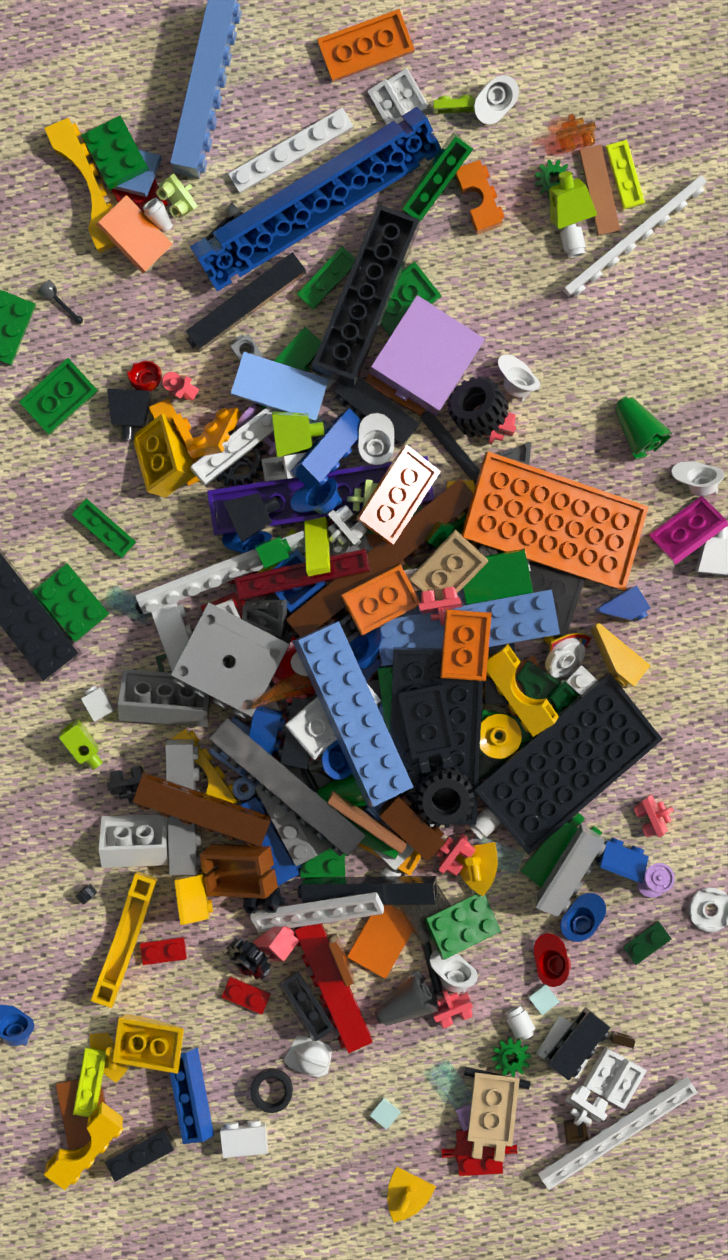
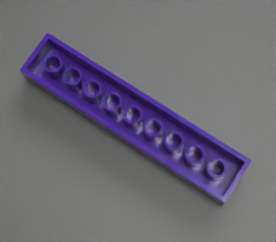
[207,456,434,536]

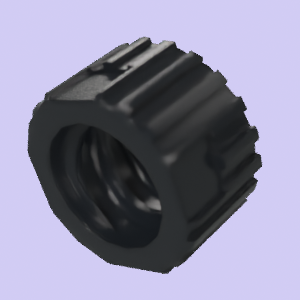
[75,883,97,905]

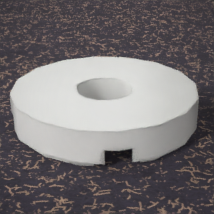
[545,638,585,678]
[689,888,728,932]

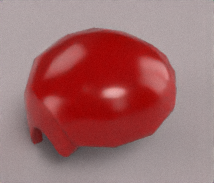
[127,360,163,392]

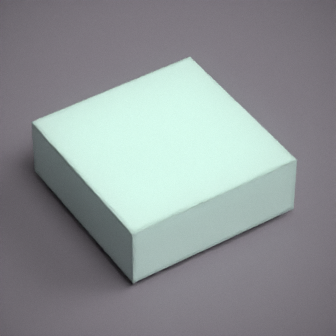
[528,984,560,1015]
[370,1097,401,1130]

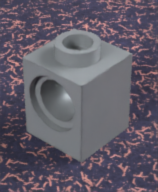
[230,334,264,362]

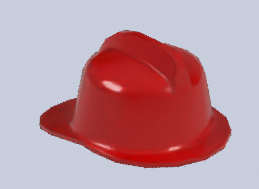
[534,933,571,987]

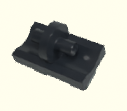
[107,766,144,804]
[242,886,286,914]

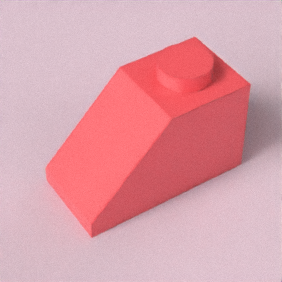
[252,926,299,962]

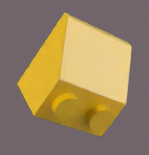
[174,873,214,925]

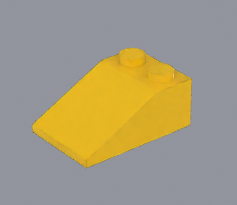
[133,414,196,498]
[590,623,651,688]
[112,1014,184,1074]

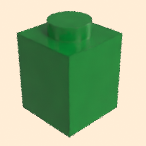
[255,535,291,568]

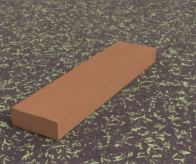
[579,145,620,236]
[327,791,406,854]

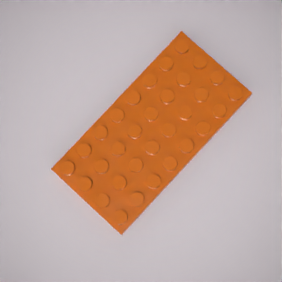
[461,451,649,591]

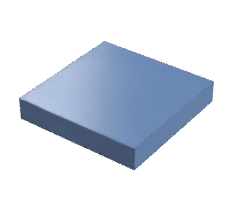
[105,150,162,197]

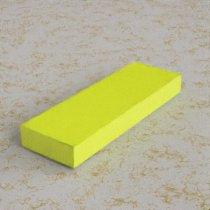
[605,140,645,210]
[304,517,330,577]
[73,1047,107,1117]

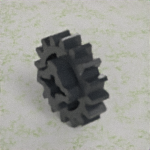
[226,938,271,980]

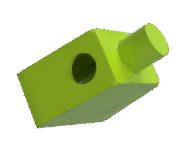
[549,171,597,229]
[272,411,324,457]
[59,718,103,770]

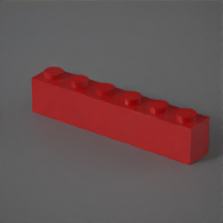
[294,923,373,1054]

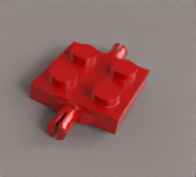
[441,1129,518,1176]

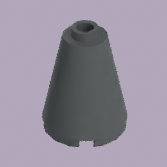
[375,971,439,1026]

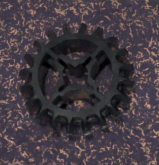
[216,430,267,487]

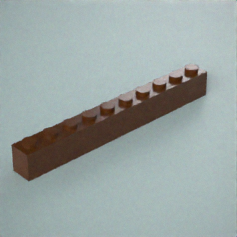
[286,478,473,637]

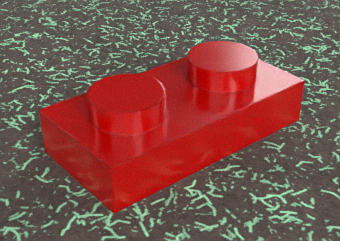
[140,937,187,965]
[222,976,271,1015]

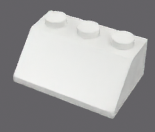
[99,814,169,868]

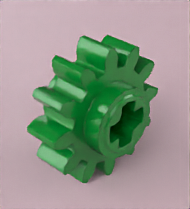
[534,159,573,199]
[491,1036,532,1077]

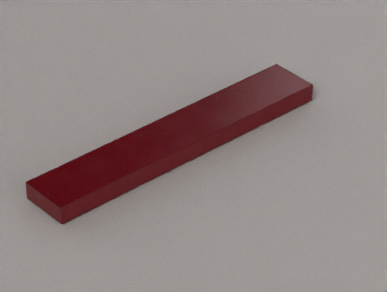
[234,549,371,601]

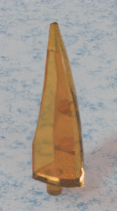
[251,672,316,709]

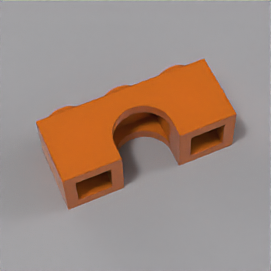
[455,160,505,235]

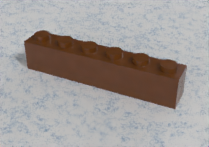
[133,772,270,847]

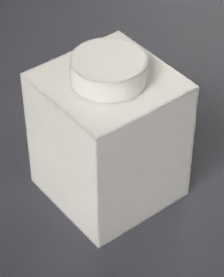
[565,665,598,695]
[81,686,116,722]

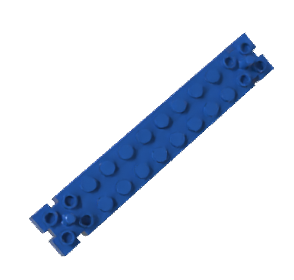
[190,107,441,292]

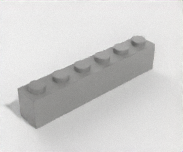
[165,739,201,875]

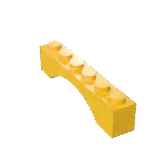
[44,117,116,253]
[91,871,159,1008]

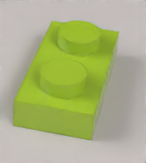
[433,95,476,114]

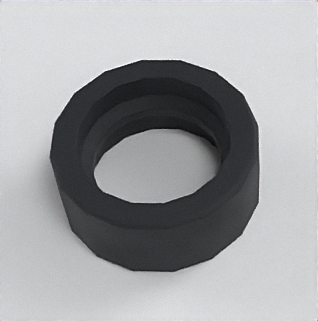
[250,1068,293,1113]

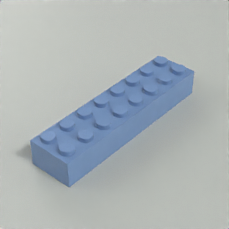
[170,0,242,179]
[378,590,560,667]
[293,621,413,807]

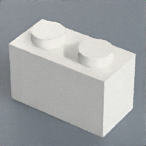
[220,1119,268,1158]

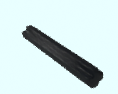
[420,411,480,483]

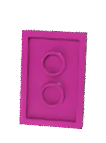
[649,496,728,565]

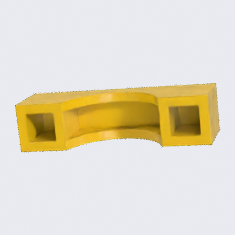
[486,644,559,737]
[164,728,238,803]
[44,1102,123,1190]

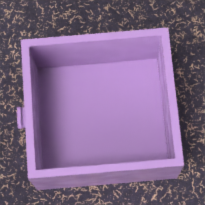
[369,295,485,416]

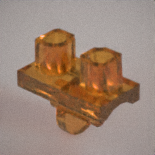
[555,113,597,153]

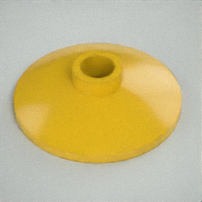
[480,714,522,759]

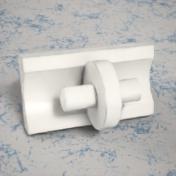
[328,505,368,546]
[564,1085,608,1126]

